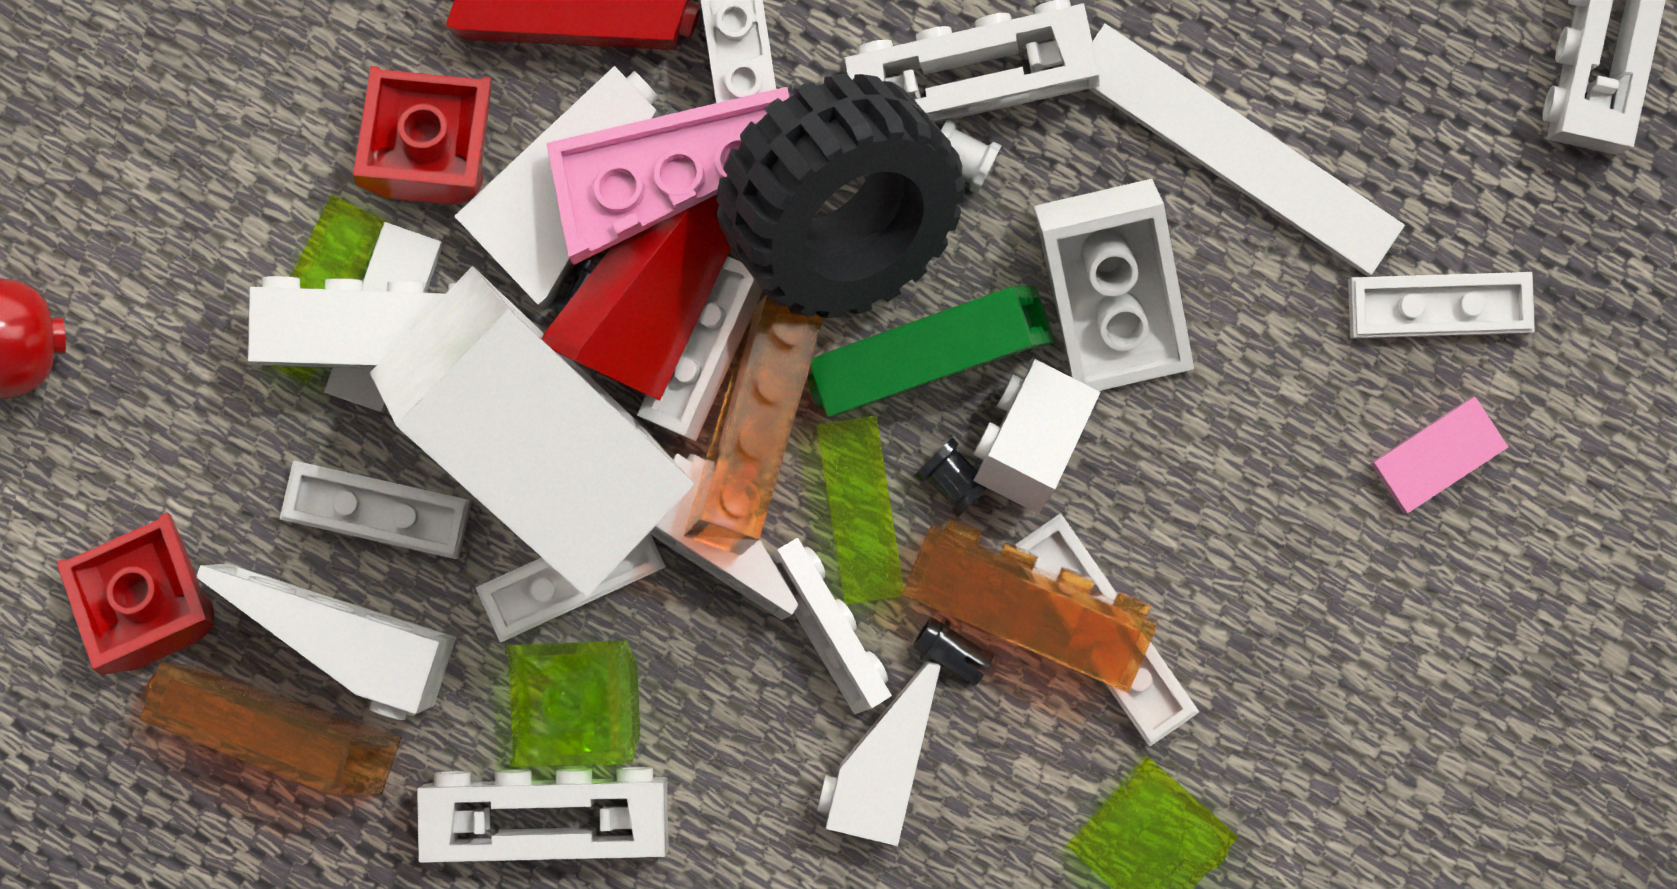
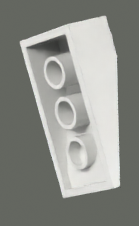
[197,564,456,720]

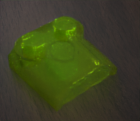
[505,640,640,767]
[1066,755,1238,889]

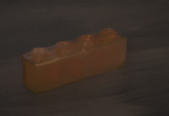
[683,295,824,556]
[902,518,1159,693]

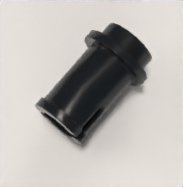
[913,617,994,687]

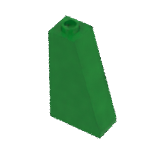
[807,285,1056,417]

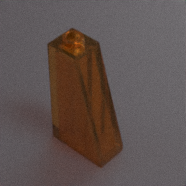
[140,662,402,795]

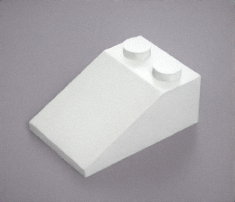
[1034,179,1194,391]

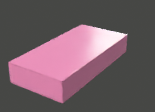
[1371,397,1508,513]

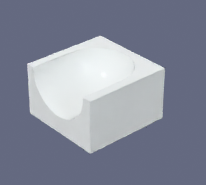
[370,266,695,598]

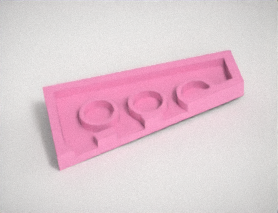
[546,87,790,265]

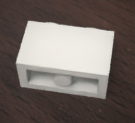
[973,359,1100,514]

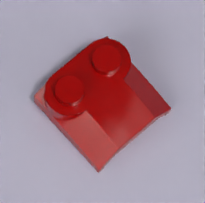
[353,66,492,205]
[56,512,214,675]

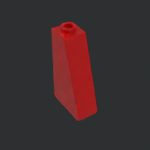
[445,0,702,50]
[542,195,731,401]

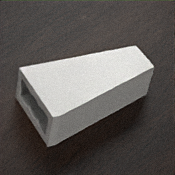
[455,66,659,309]

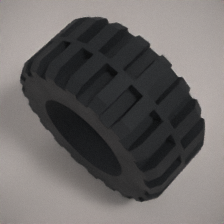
[716,74,965,318]

